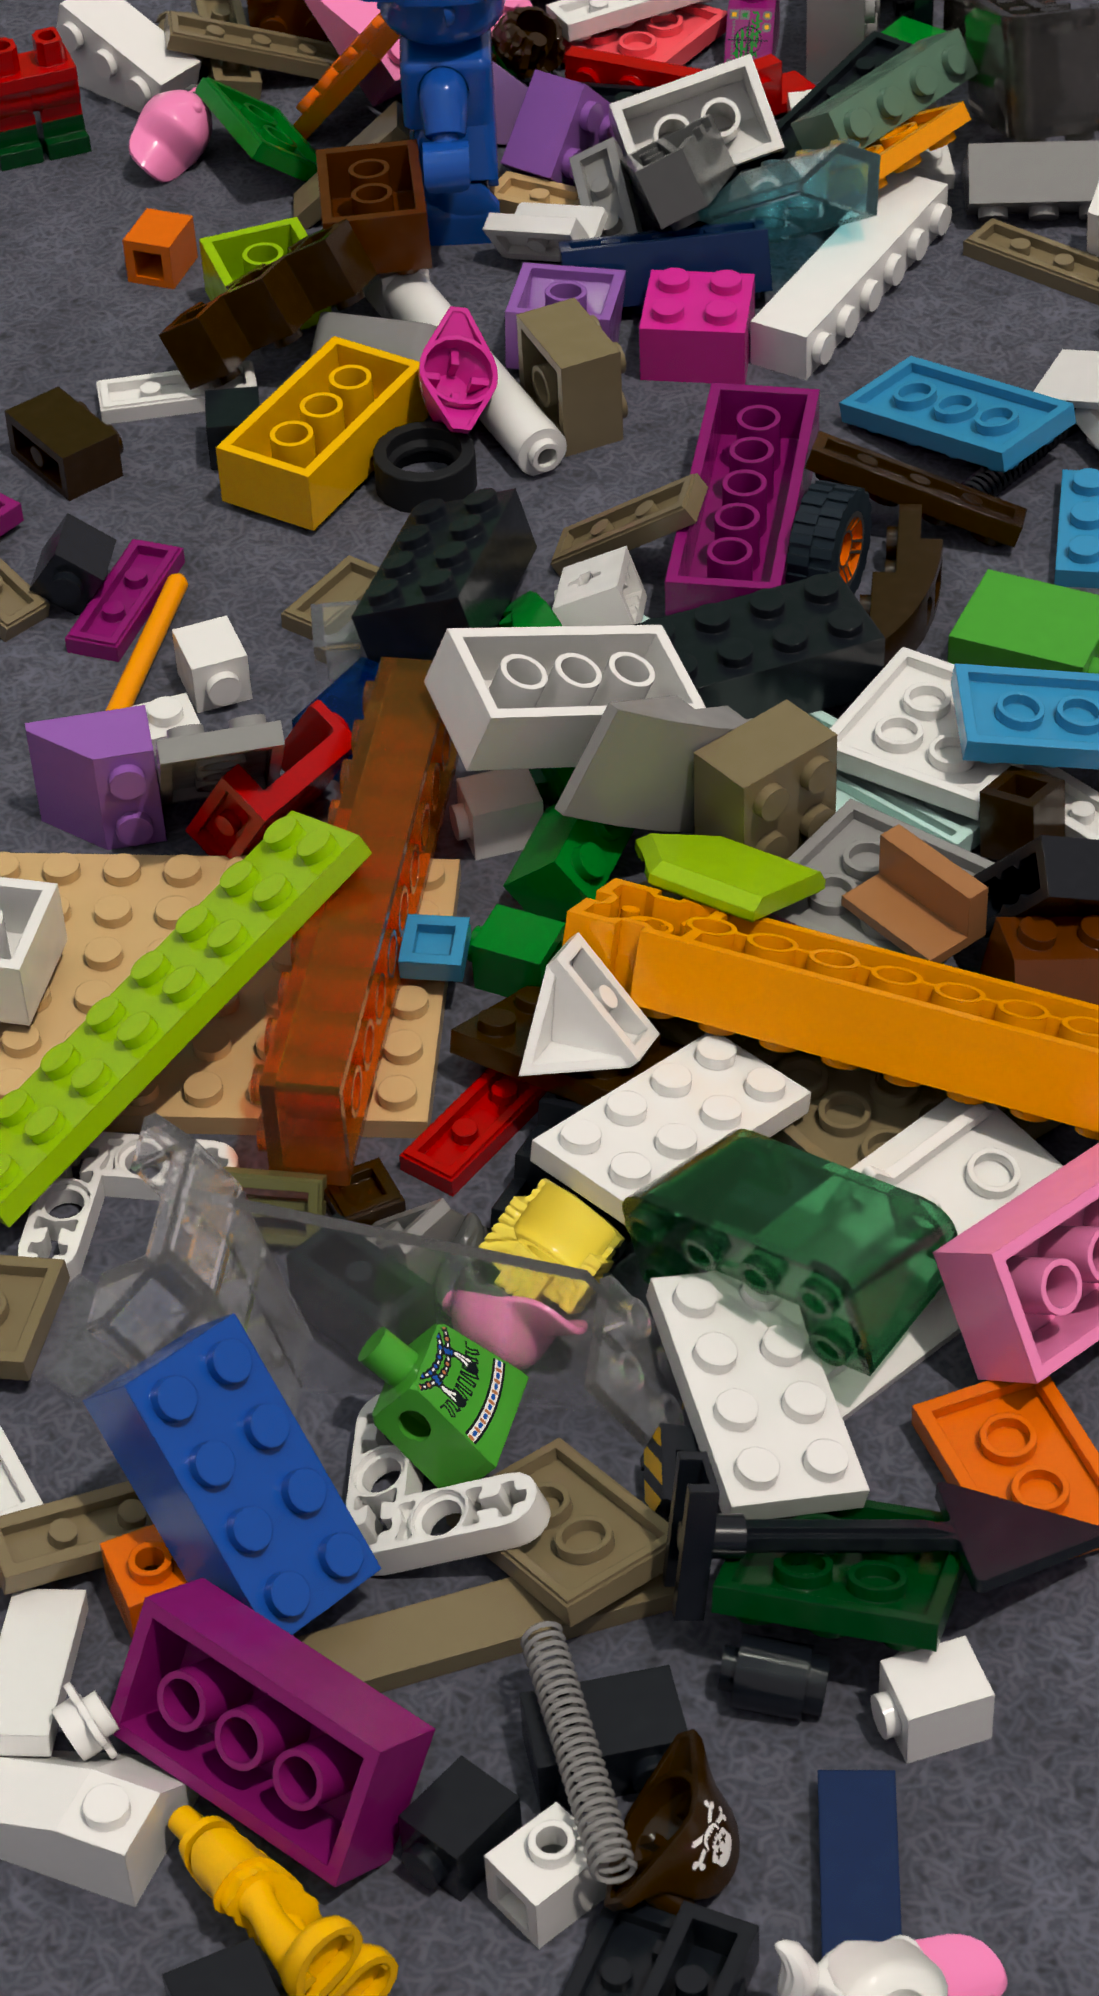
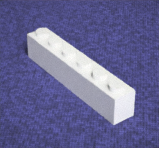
[750,171,952,380]

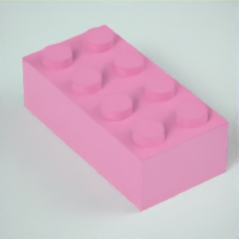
[933,1143,1099,1384]

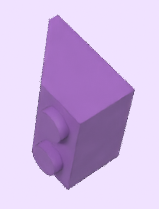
[505,262,626,369]
[25,705,167,850]

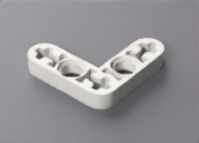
[18,1132,239,1288]
[346,1394,551,1576]

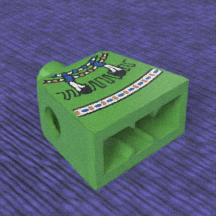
[358,1324,529,1488]

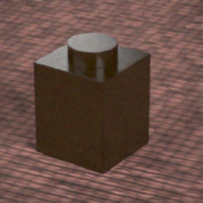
[980,765,1065,861]

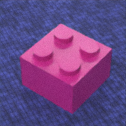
[639,268,755,385]

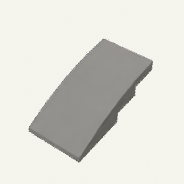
[554,695,753,833]

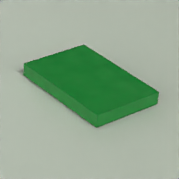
[195,77,317,182]

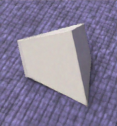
[519,932,660,1076]

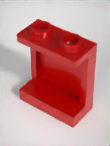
[185,700,360,859]

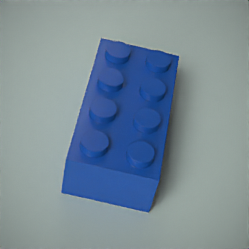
[82,1313,382,1635]

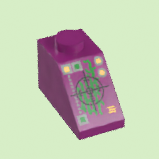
[724,0,780,63]

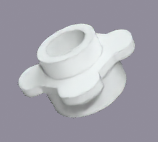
[51,1681,120,1762]

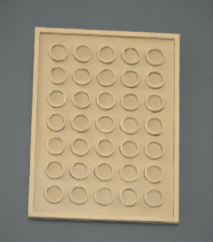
[0,852,461,1138]

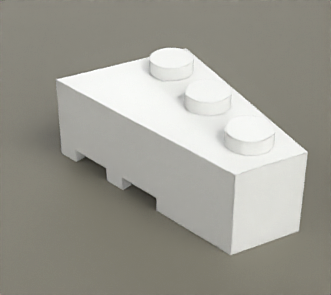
[56,0,201,113]

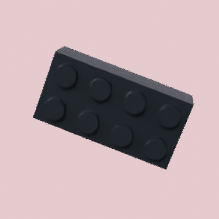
[351,488,537,677]
[634,571,885,719]

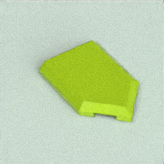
[635,833,826,922]

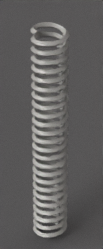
[520,1621,638,1884]

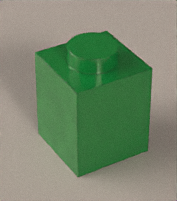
[467,904,565,997]

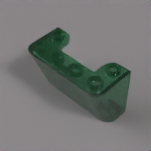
[622,1128,958,1376]

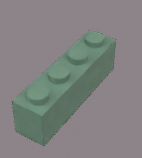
[790,28,978,169]

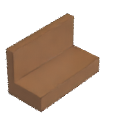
[841,824,989,963]

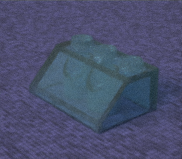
[698,139,881,243]

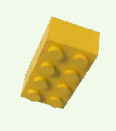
[216,336,428,531]

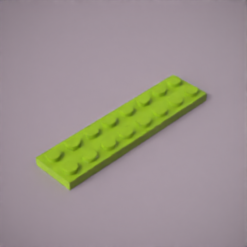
[0,810,372,1228]

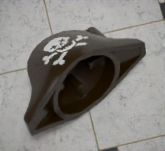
[604,1729,740,1915]

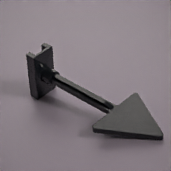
[662,1451,1099,1621]

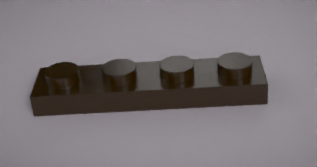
[804,431,1027,548]

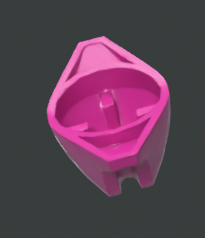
[418,306,498,434]

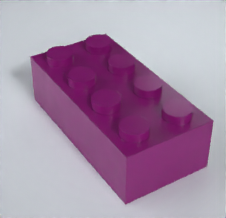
[110,1578,435,1887]

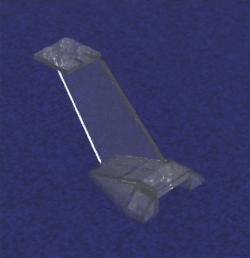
[85,1112,684,1449]

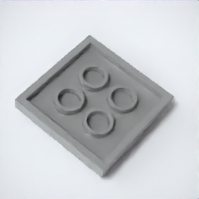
[765,798,995,955]

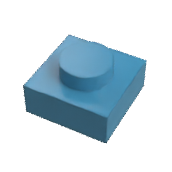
[398,914,471,982]

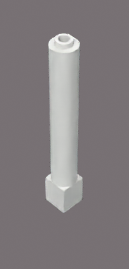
[363,269,567,476]

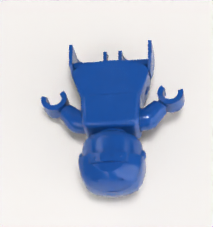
[361,0,506,246]

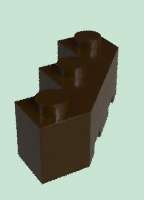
[159,219,377,390]

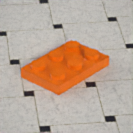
[912,1376,1099,1558]

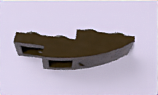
[860,504,943,667]

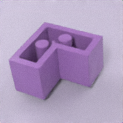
[501,69,617,186]

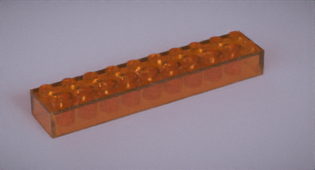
[251,657,459,1186]

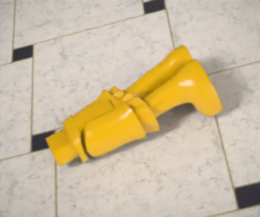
[168,1805,398,1996]

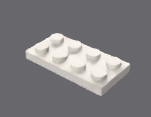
[530,1033,811,1228]
[646,1264,870,1519]

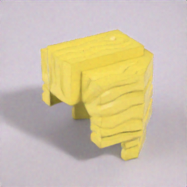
[479,1178,625,1309]

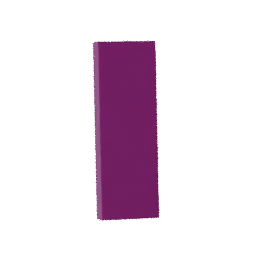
[65,539,185,662]

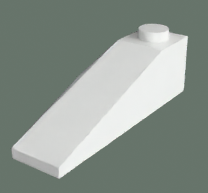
[0,1750,200,1907]

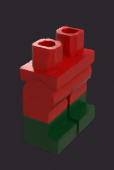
[0,27,92,172]

